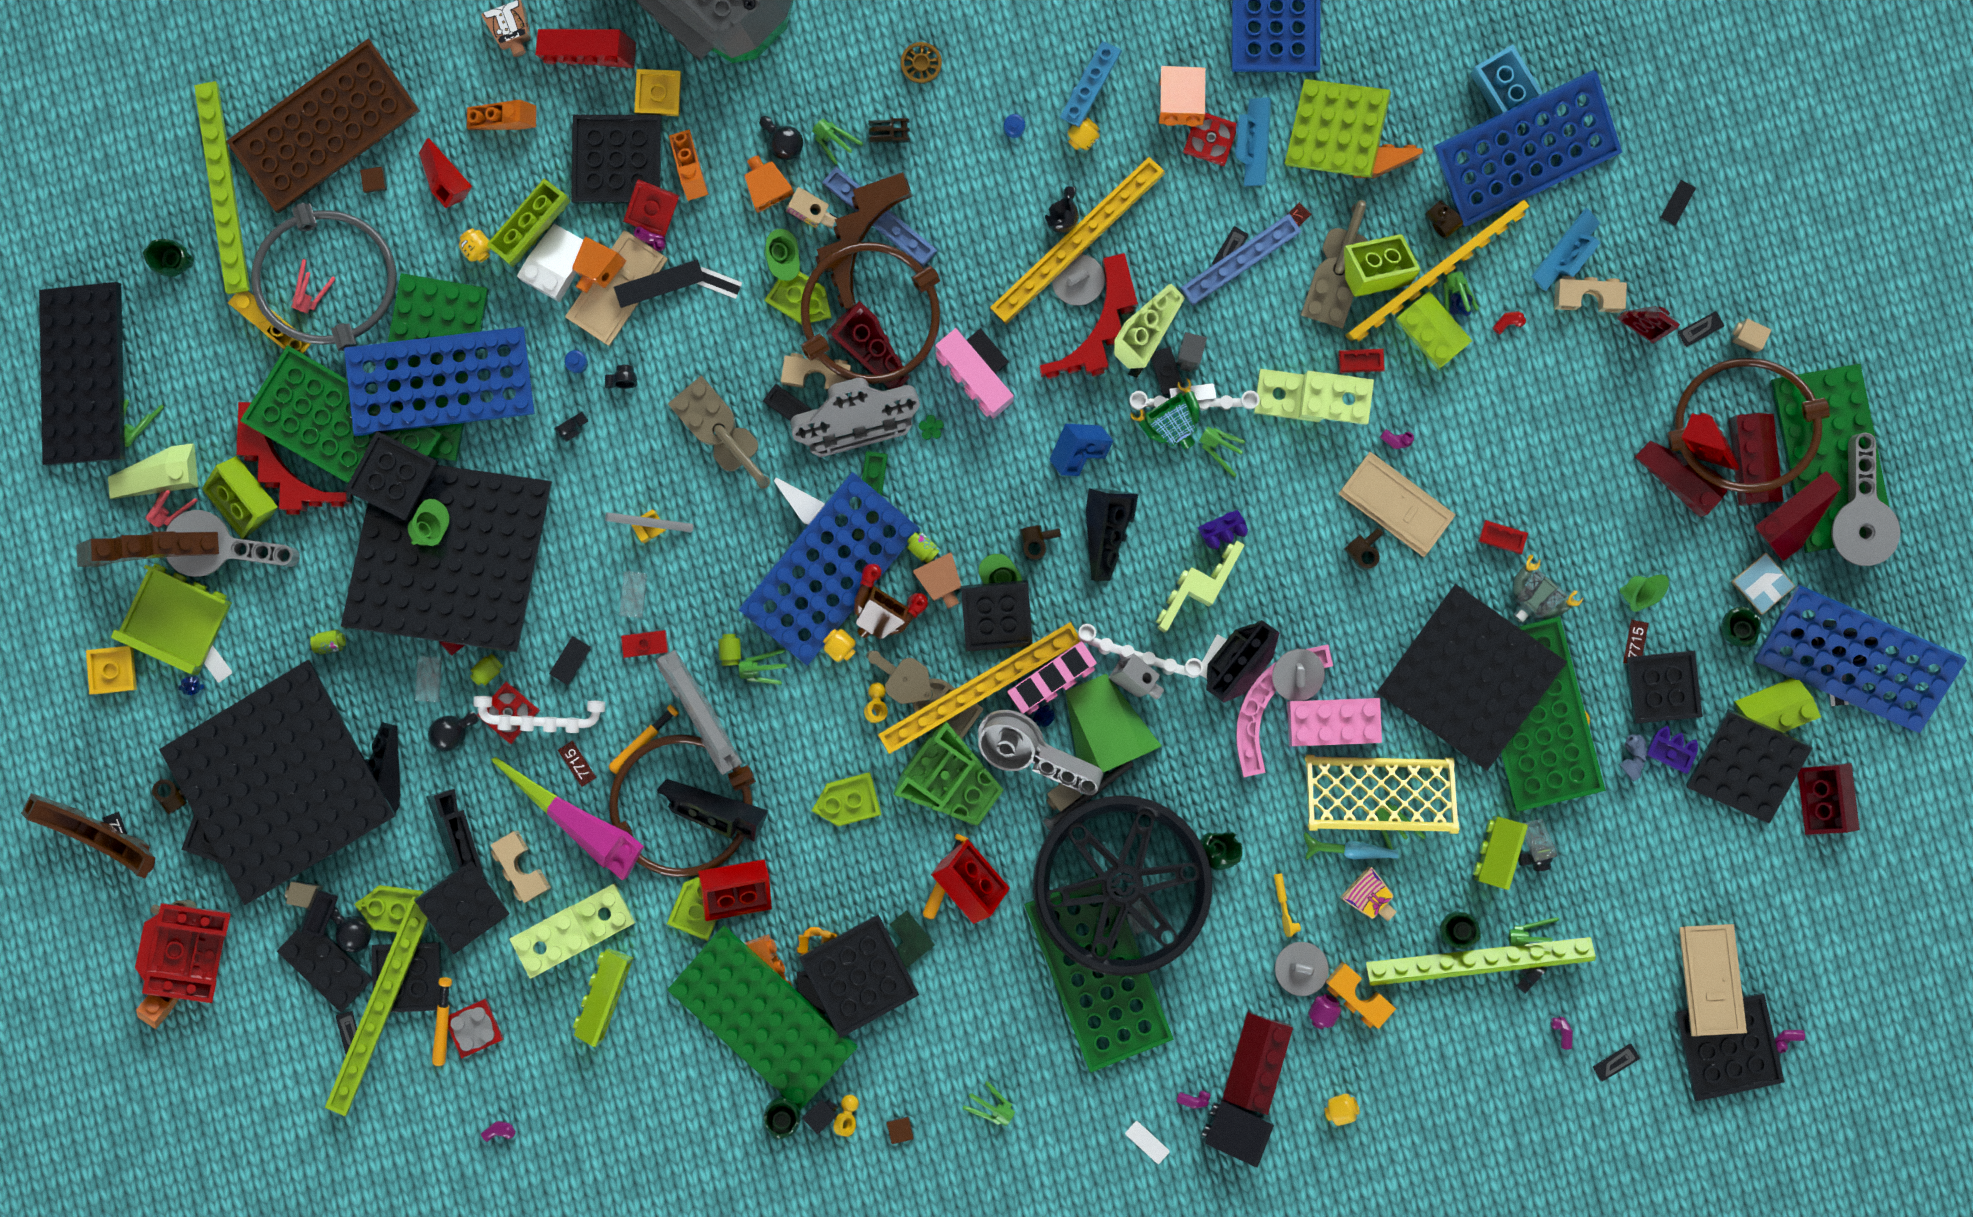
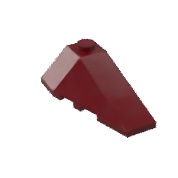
[825,301,910,390]
[1617,306,1680,343]
[1635,441,1727,517]
[1754,471,1841,562]

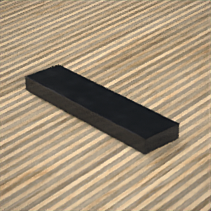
[613,259,705,308]

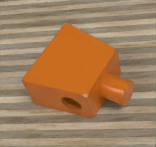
[744,155,794,213]
[572,236,627,294]

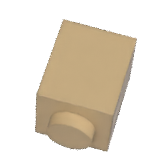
[1732,318,1771,353]

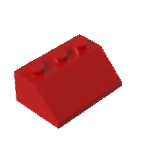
[1681,413,1739,471]
[931,839,1010,924]
[698,859,772,921]

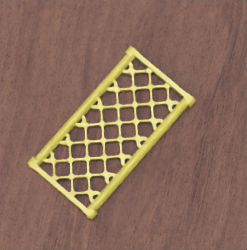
[1305,754,1460,834]

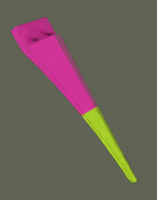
[491,757,644,881]

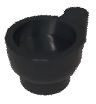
[605,365,638,389]
[554,411,588,442]
[1518,847,1553,871]
[1516,967,1548,994]

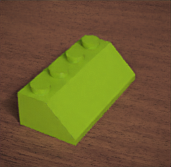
[487,178,570,267]
[573,948,634,1047]

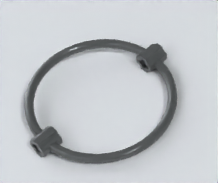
[251,203,397,351]

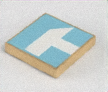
[1731,553,1795,615]

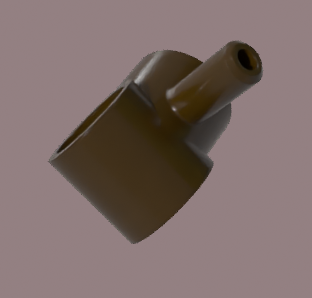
[1425,200,1463,239]
[1019,525,1061,561]
[1344,528,1383,570]
[152,779,187,815]

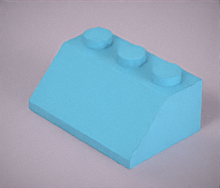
[1470,45,1543,116]

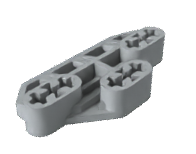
[790,378,920,457]
[655,650,742,775]

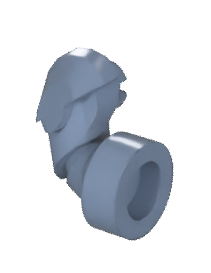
[1619,734,1647,782]

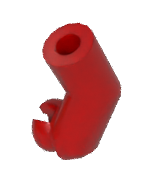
[1492,311,1526,334]

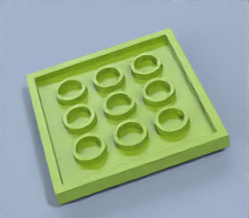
[1285,79,1391,178]

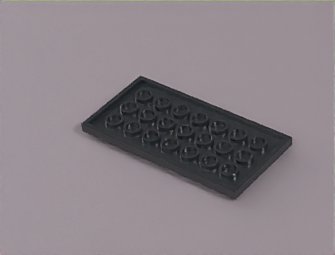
[39,282,125,466]

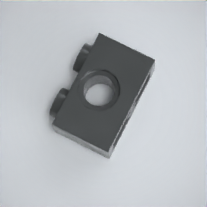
[1176,332,1207,372]

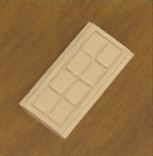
[565,230,668,346]
[1338,452,1456,557]
[1679,924,1747,1036]

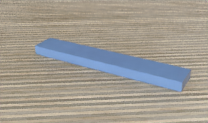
[822,167,937,268]
[1180,214,1302,306]

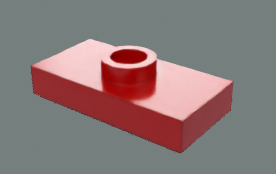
[1338,349,1385,373]
[1478,520,1528,555]
[621,630,669,658]

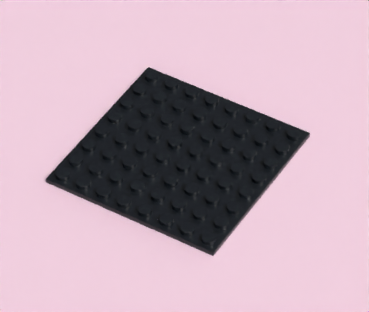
[341,465,552,653]
[159,660,396,905]

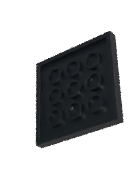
[571,114,662,204]
[1686,709,1812,824]
[798,914,919,1038]
[1674,993,1785,1101]

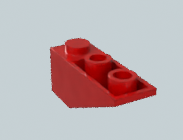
[419,138,472,208]

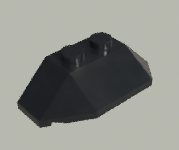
[1206,620,1280,703]

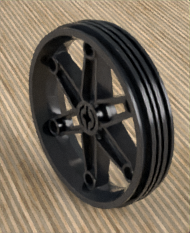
[1033,796,1212,976]

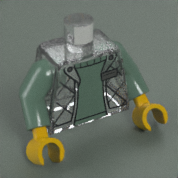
[1513,555,1584,624]

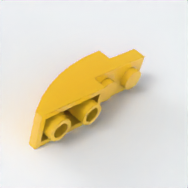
[228,291,311,354]

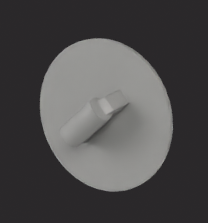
[1052,254,1105,306]
[1272,649,1325,701]
[1275,942,1329,996]

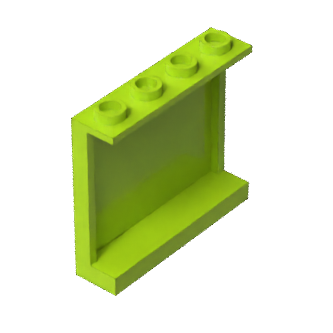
[111,563,233,675]

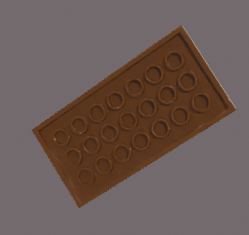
[226,38,420,214]

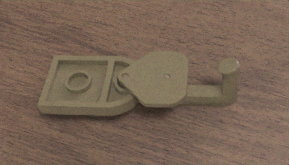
[1300,200,1368,329]
[668,375,770,489]
[866,650,984,739]

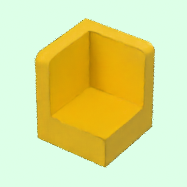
[631,509,666,544]

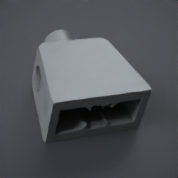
[1108,653,1164,700]

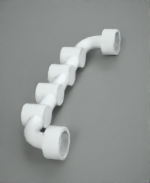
[1129,391,1259,411]
[1077,624,1203,678]
[473,696,606,733]

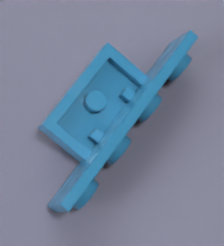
[1060,41,1122,128]
[1235,97,1271,186]
[1531,208,1600,291]

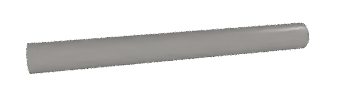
[605,512,693,532]

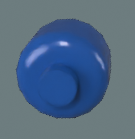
[1004,114,1025,138]
[564,350,588,373]

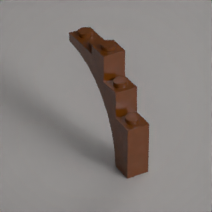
[815,172,913,311]
[76,531,219,567]
[21,793,155,879]

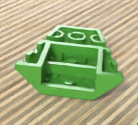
[1065,674,1162,772]
[893,721,1004,826]

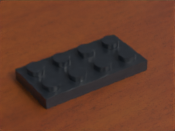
[277,927,372,1013]

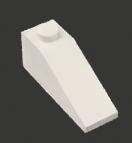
[774,478,825,534]

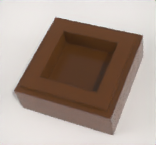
[360,167,387,193]
[886,1116,914,1144]

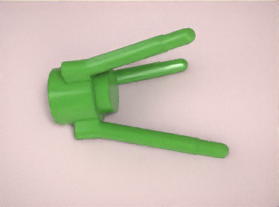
[812,118,863,165]
[1443,272,1479,314]
[123,400,164,447]
[1199,426,1245,477]
[739,648,787,685]
[1376,801,1426,849]
[1509,917,1559,946]
[963,1081,1015,1126]

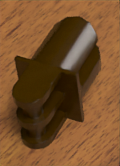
[868,117,910,144]

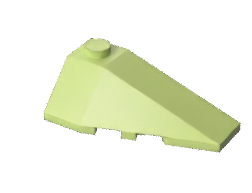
[1114,284,1185,369]
[108,443,198,499]

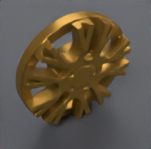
[901,42,942,84]

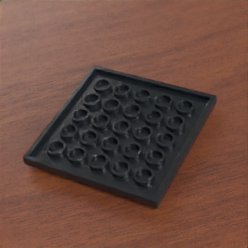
[1377,583,1567,771]

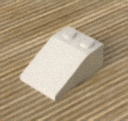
[517,224,583,302]

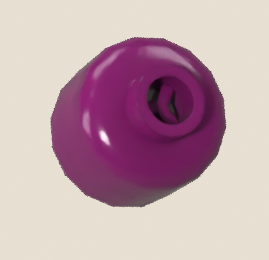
[1308,994,1342,1029]

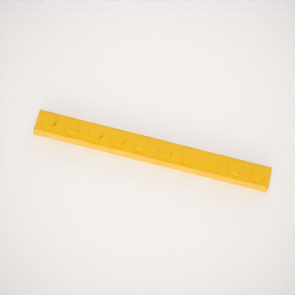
[990,157,1165,325]
[1345,200,1529,342]
[877,622,1081,754]

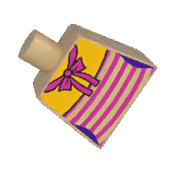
[785,187,838,229]
[1340,866,1396,921]

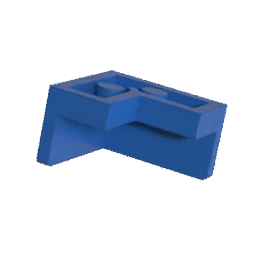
[1050,424,1113,476]

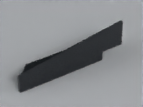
[657,779,768,842]
[426,789,483,876]

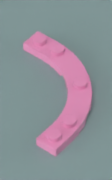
[1236,645,1333,777]

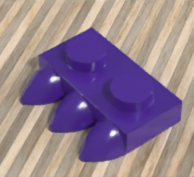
[1197,509,1248,550]
[1646,726,1698,774]

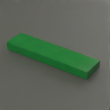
[853,451,888,540]

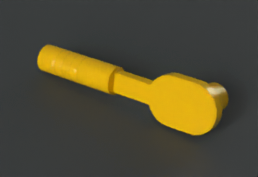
[1274,873,1301,937]

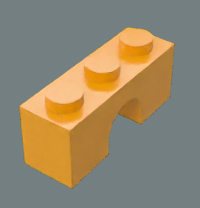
[1325,962,1396,1029]

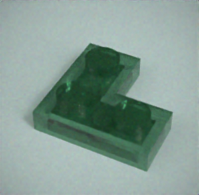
[890,910,935,968]

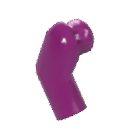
[634,227,666,251]
[1380,429,1414,449]
[1551,1016,1573,1050]
[1775,1030,1805,1053]
[1176,1091,1211,1109]
[481,1121,516,1142]

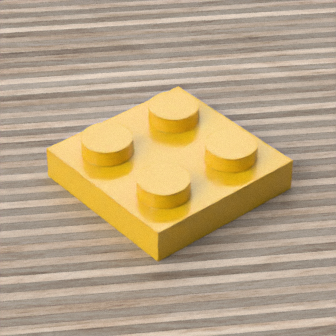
[634,69,682,116]
[86,646,137,695]

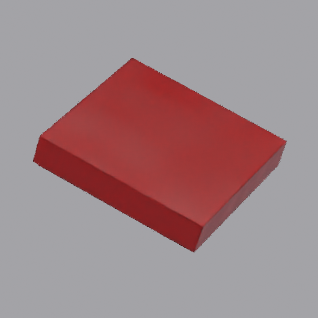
[623,179,680,238]

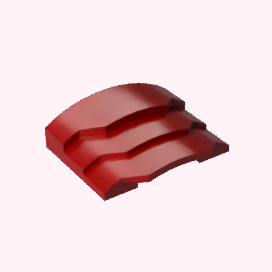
[135,903,231,1003]

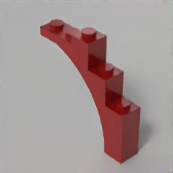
[1039,253,1138,379]
[236,402,352,515]

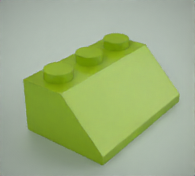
[1344,234,1421,297]
[1395,291,1472,370]
[202,456,278,539]
[1734,678,1821,733]
[1473,816,1528,890]

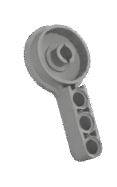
[1831,432,1900,566]
[166,510,300,577]
[978,710,1103,795]

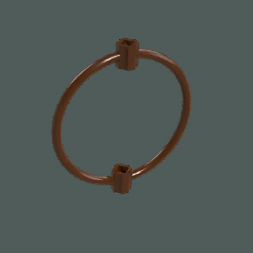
[800,242,940,384]
[1667,358,1830,493]
[609,734,756,877]

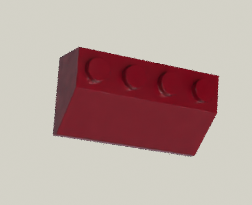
[1729,413,1784,506]
[1222,1012,1293,1115]

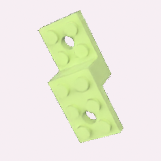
[1254,369,1374,425]
[1156,541,1244,633]
[510,883,636,979]

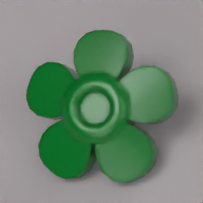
[919,415,944,440]

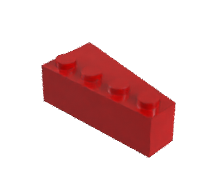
[535,29,637,68]

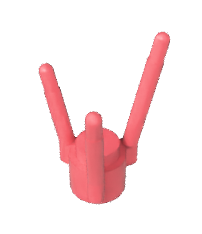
[291,259,335,314]
[145,490,198,528]

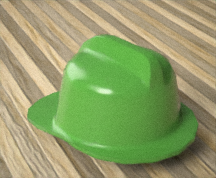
[764,229,800,281]
[408,499,449,546]
[978,554,1023,584]
[1620,574,1669,612]

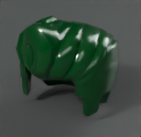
[143,239,194,277]
[1721,607,1761,648]
[1200,832,1243,870]
[1440,911,1481,949]
[763,1097,801,1140]

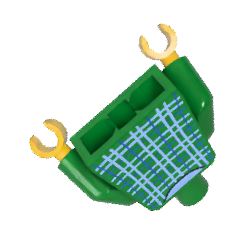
[1130,378,1200,449]

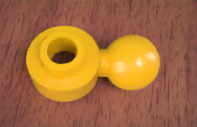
[864,682,888,723]
[833,1094,859,1137]

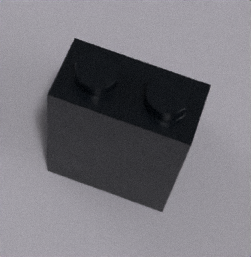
[1201,1098,1274,1168]

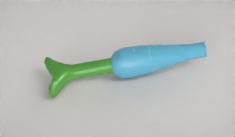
[1304,832,1399,860]

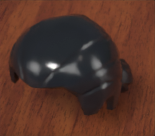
[759,116,804,160]
[1045,186,1079,233]
[428,712,479,752]
[330,907,371,953]

